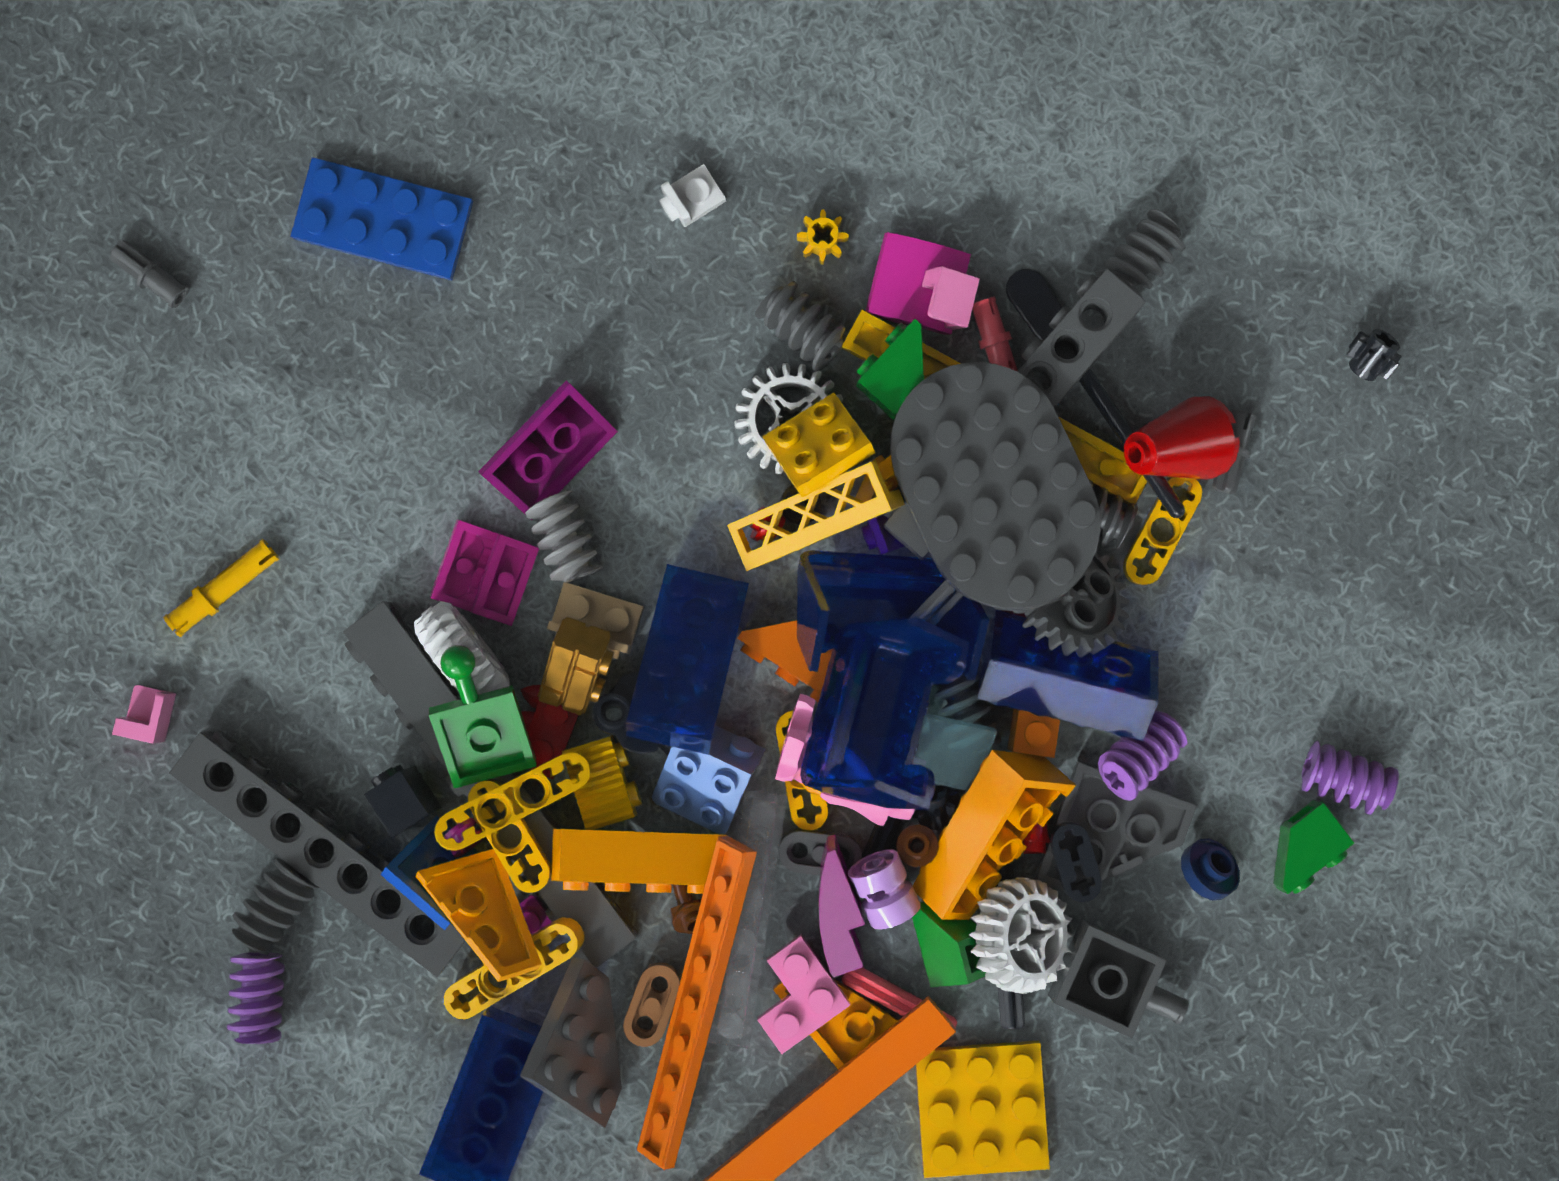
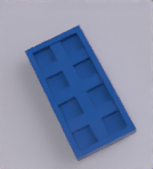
[290,157,473,281]

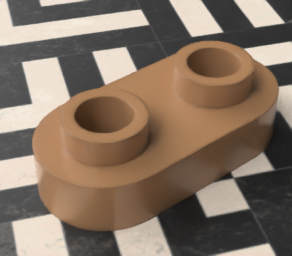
[623,963,680,1047]

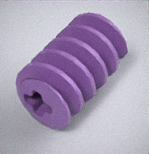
[1098,711,1188,801]
[1302,740,1399,815]
[227,952,285,1044]

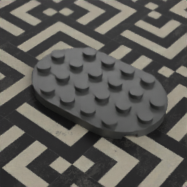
[890,362,1100,611]

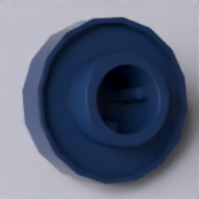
[1181,838,1240,901]

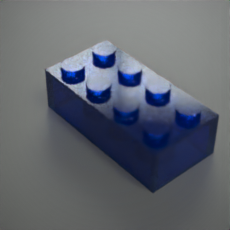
[626,564,749,755]
[977,610,1159,741]
[419,1006,545,1181]

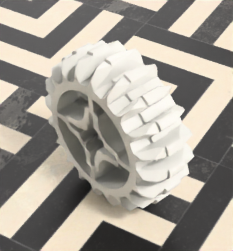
[734,363,843,475]
[414,601,510,694]
[969,877,1074,994]

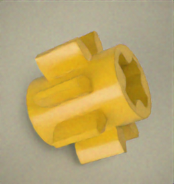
[797,209,849,265]

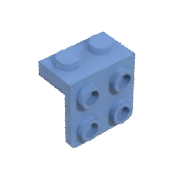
[652,714,766,834]

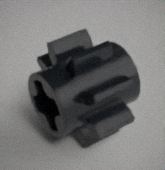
[1347,329,1402,381]
[911,779,960,830]

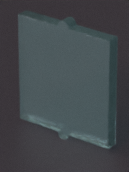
[904,713,997,791]

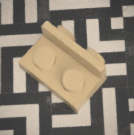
[547,582,644,659]

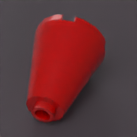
[1124,396,1240,479]

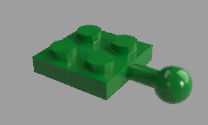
[429,645,537,789]

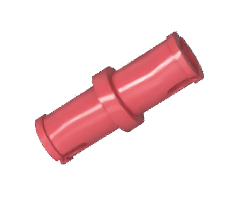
[972,296,1018,371]

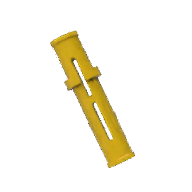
[163,539,280,637]

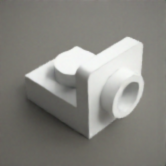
[659,164,726,227]

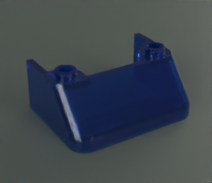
[797,550,990,680]

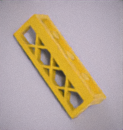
[727,460,905,571]

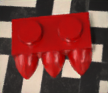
[521,685,579,779]

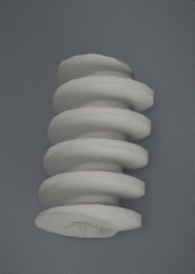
[525,490,603,583]

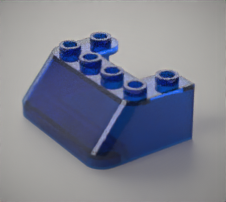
[800,618,970,810]

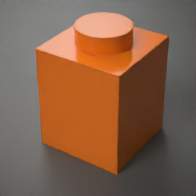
[1007,708,1061,758]

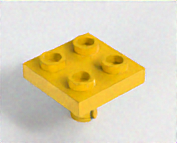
[762,392,876,498]

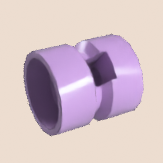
[848,850,921,930]

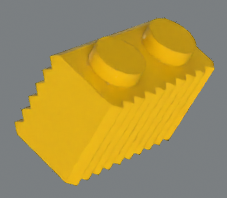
[562,735,642,830]

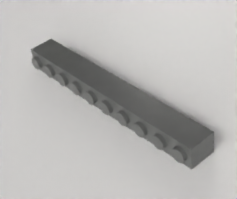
[343,601,638,968]

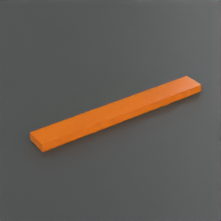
[637,836,757,1170]
[702,996,956,1181]

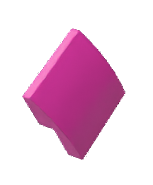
[866,232,971,335]
[430,519,539,626]

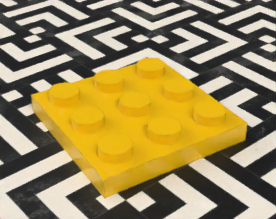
[916,1040,1050,1178]

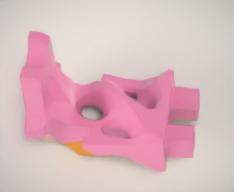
[775,694,926,826]

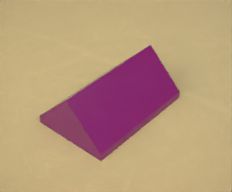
[478,380,618,520]

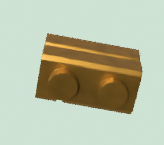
[538,617,615,716]

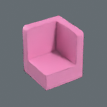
[922,266,980,330]
[112,685,176,744]

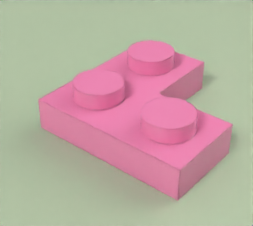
[757,934,850,1054]

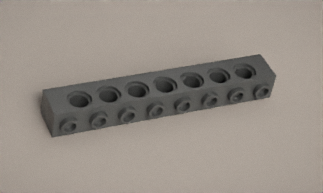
[883,269,1146,561]
[169,730,466,977]

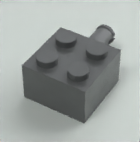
[1048,918,1189,1038]

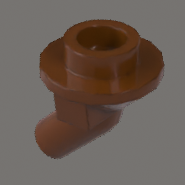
[895,825,939,867]
[670,884,701,934]

